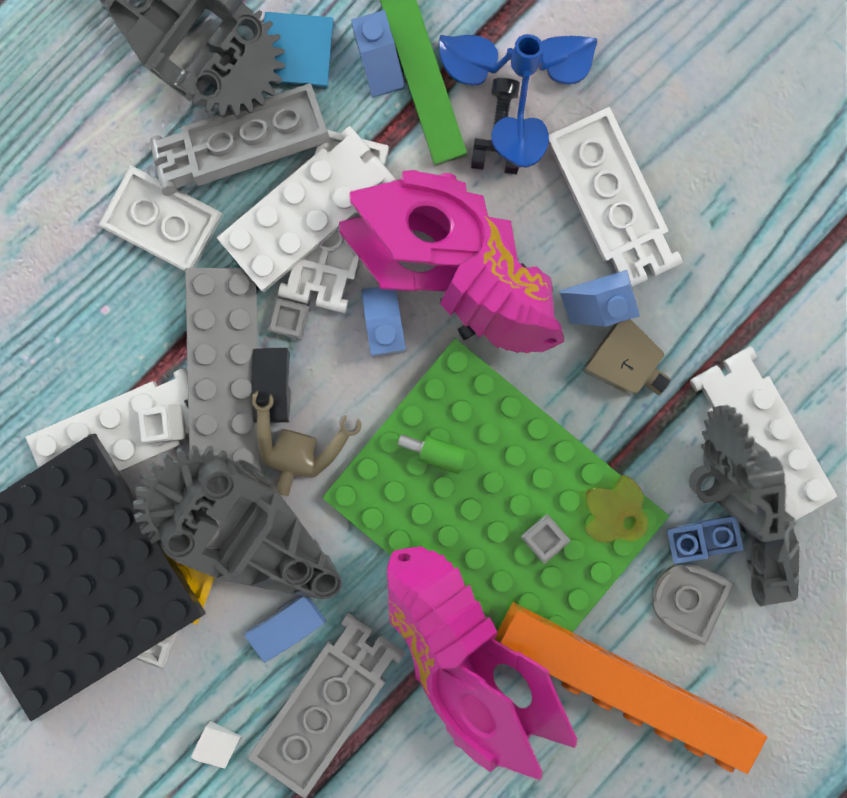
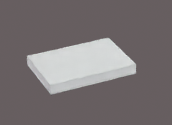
[98,165,224,271]

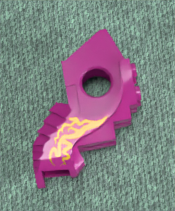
[339,170,564,353]
[387,546,577,780]

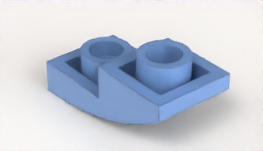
[667,515,744,564]
[244,596,326,663]

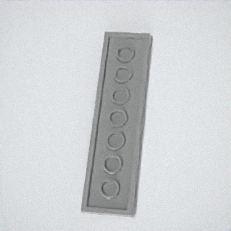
[185,268,261,548]

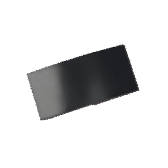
[252,348,291,423]

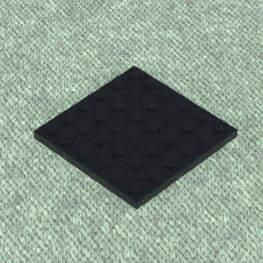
[0,433,206,722]

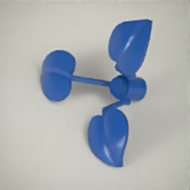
[439,34,597,168]

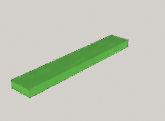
[380,0,467,167]

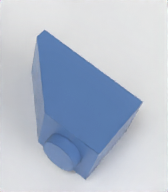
[351,10,405,98]
[560,270,640,327]
[361,287,406,358]

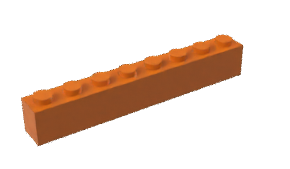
[494,602,768,774]

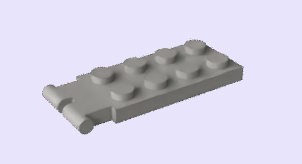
[150,83,331,196]
[247,612,405,798]

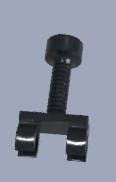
[471,78,520,175]

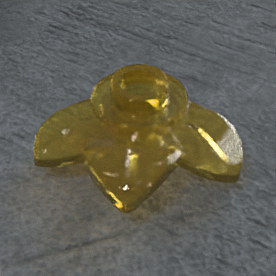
[585,475,648,543]

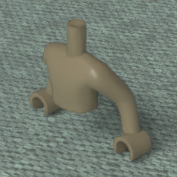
[251,390,362,496]

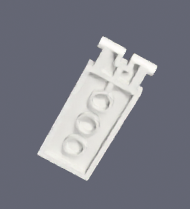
[548,107,683,287]
[217,126,396,293]
[278,130,389,313]
[690,346,838,521]
[25,368,189,472]

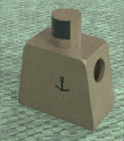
[581,319,671,396]

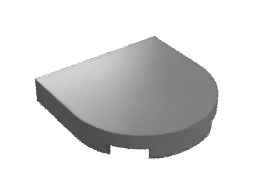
[652,563,735,646]

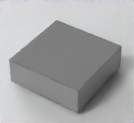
[267,298,310,340]
[520,513,571,564]

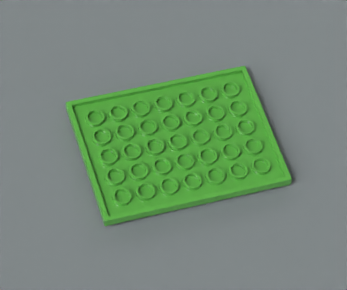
[322,338,669,632]

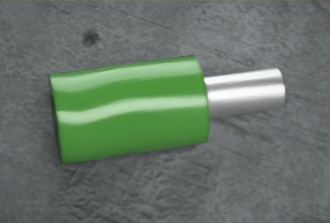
[397,434,467,474]

